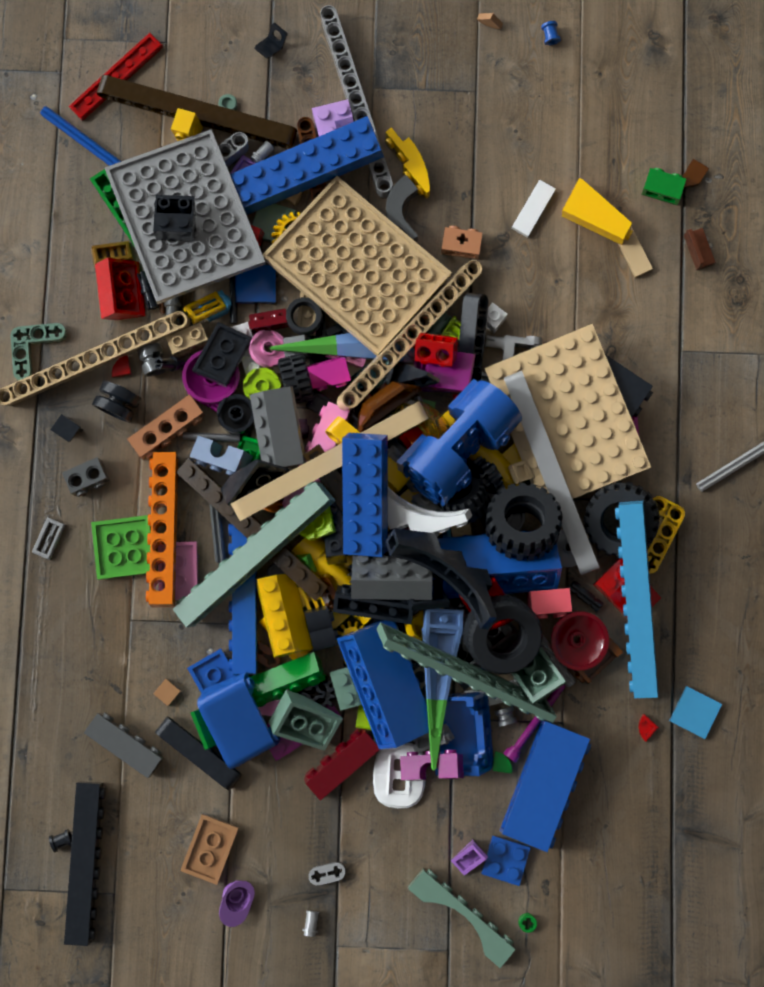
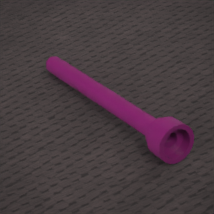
[503,684,565,763]

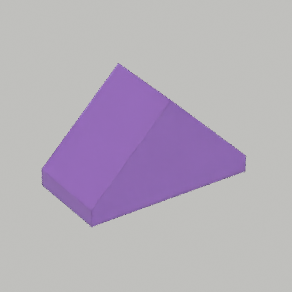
[451,840,488,875]

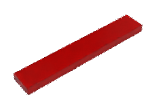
[69,33,163,121]

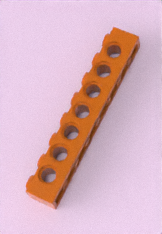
[146,452,179,608]

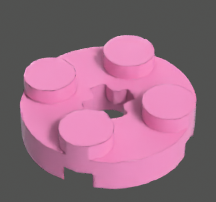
[248,330,285,369]

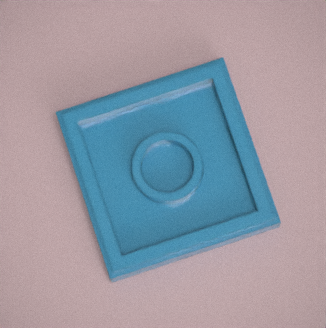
[669,686,722,739]

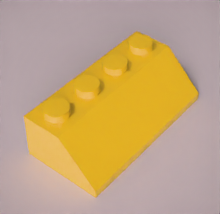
[256,574,312,658]

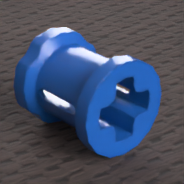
[541,21,561,46]

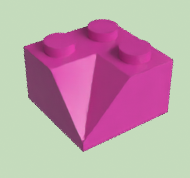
[307,356,351,391]

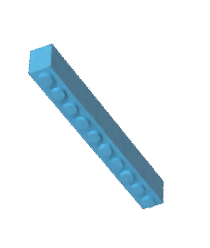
[615,501,659,698]

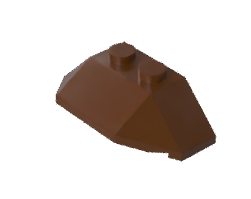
[357,382,422,433]

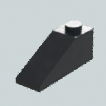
[383,362,440,387]

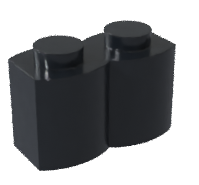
[304,606,339,651]

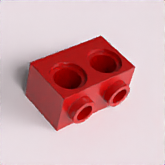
[415,333,458,367]

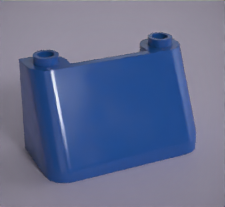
[197,672,280,769]
[435,692,493,776]

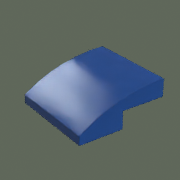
[235,265,276,304]

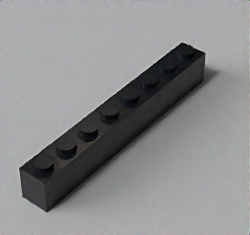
[64,781,106,946]

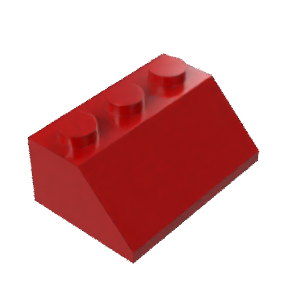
[95,258,145,320]

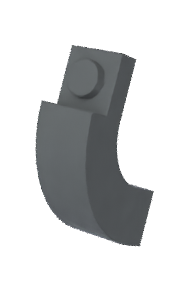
[386,175,418,242]

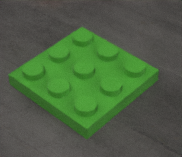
[91,515,151,580]

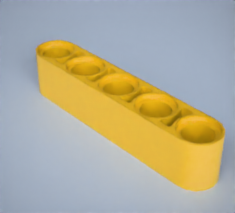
[325,416,410,493]

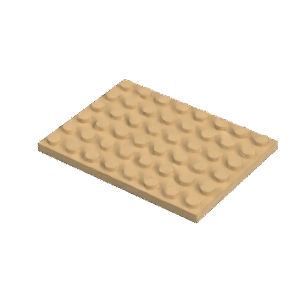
[263,176,452,356]
[485,324,651,499]

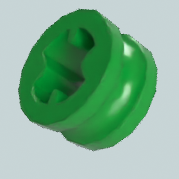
[518,913,537,933]

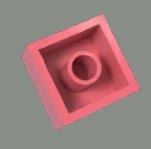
[527,588,572,619]

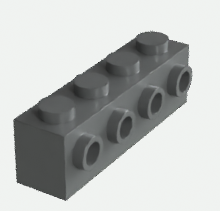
[84,712,164,778]

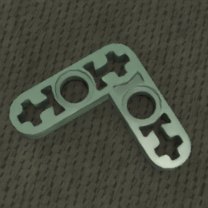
[10,323,67,380]

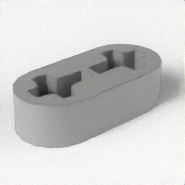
[309,862,346,885]

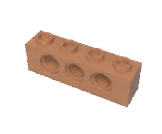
[127,395,205,460]

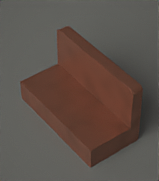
[684,228,715,270]

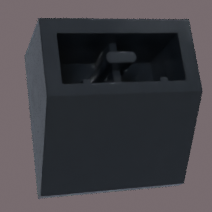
[153,195,196,241]

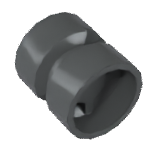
[137,343,168,377]

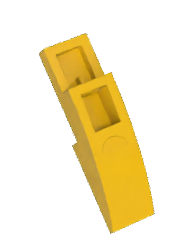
[385,128,430,199]

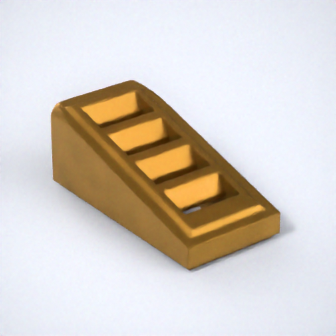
[91,241,133,268]

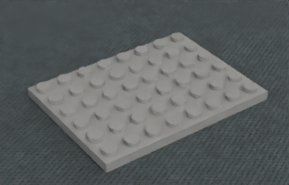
[105,129,266,304]

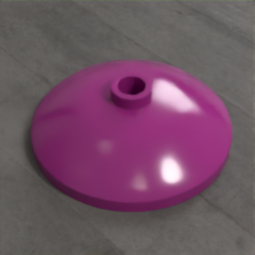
[182,350,240,404]

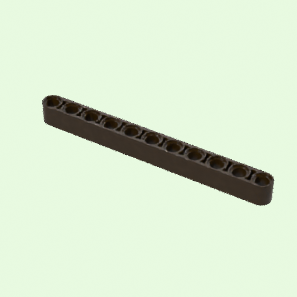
[97,75,297,149]

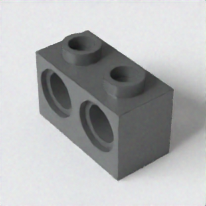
[62,457,110,497]

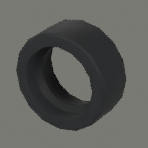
[286,297,323,336]

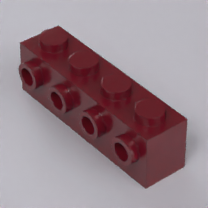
[304,729,380,801]

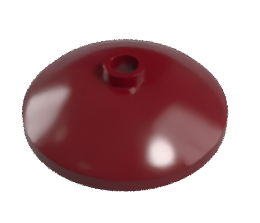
[551,611,609,670]

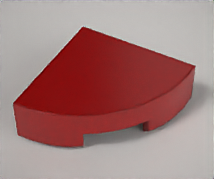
[112,355,132,378]
[638,714,659,742]

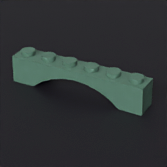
[408,868,515,968]

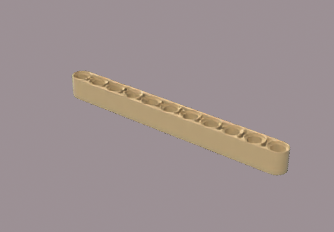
[337,260,482,411]
[0,311,190,406]
[231,401,429,521]

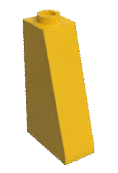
[562,178,633,245]

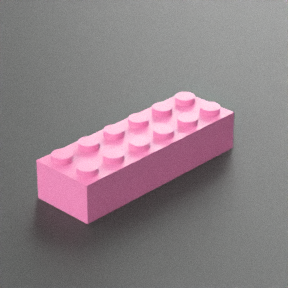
[282,402,351,508]

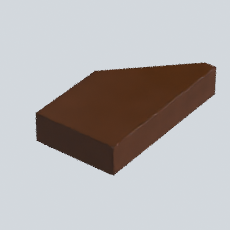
[683,159,709,188]

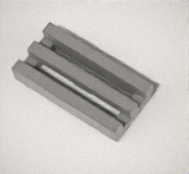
[32,517,66,560]

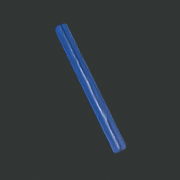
[40,106,121,166]

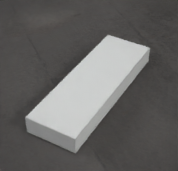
[511,180,556,238]

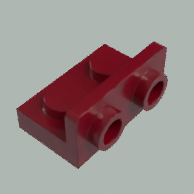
[248,308,289,334]

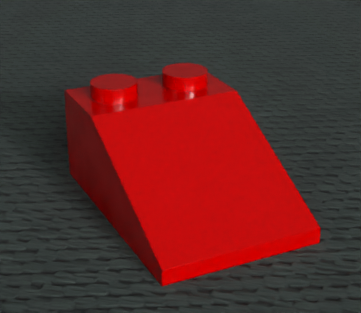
[593,558,661,619]

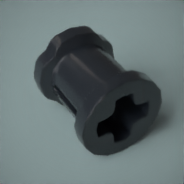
[49,829,72,853]

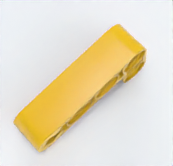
[647,496,685,575]

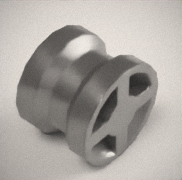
[494,706,517,727]

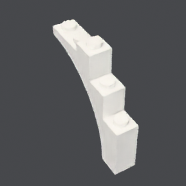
[388,487,472,536]

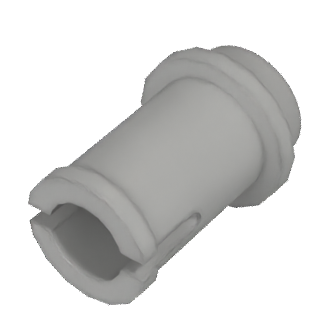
[251,141,274,163]
[302,911,319,937]

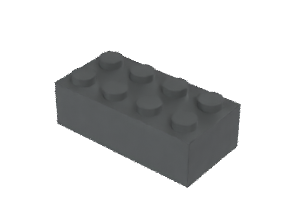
[351,555,432,600]

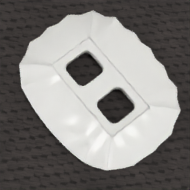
[373,743,426,809]

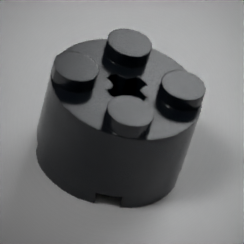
[217,394,255,436]

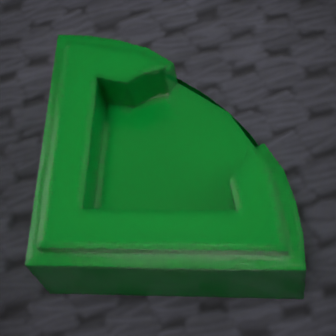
[492,751,512,774]

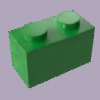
[641,168,686,205]

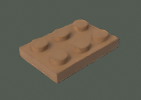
[180,814,239,885]

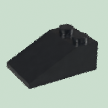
[221,459,289,513]

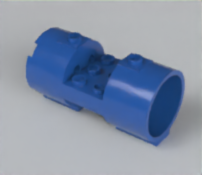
[396,379,522,506]

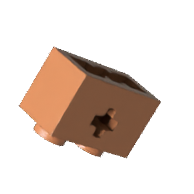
[441,226,482,260]

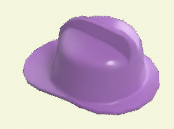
[219,880,255,927]

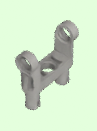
[481,335,543,383]

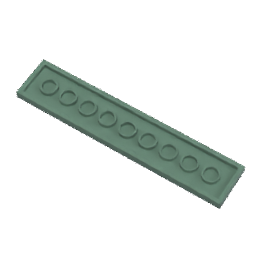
[377,622,557,723]

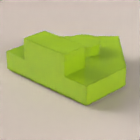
[299,506,336,541]

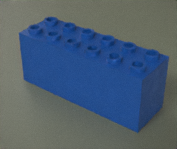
[438,530,562,599]
[337,620,429,749]
[499,721,591,852]

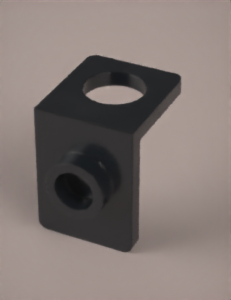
[254,23,288,59]

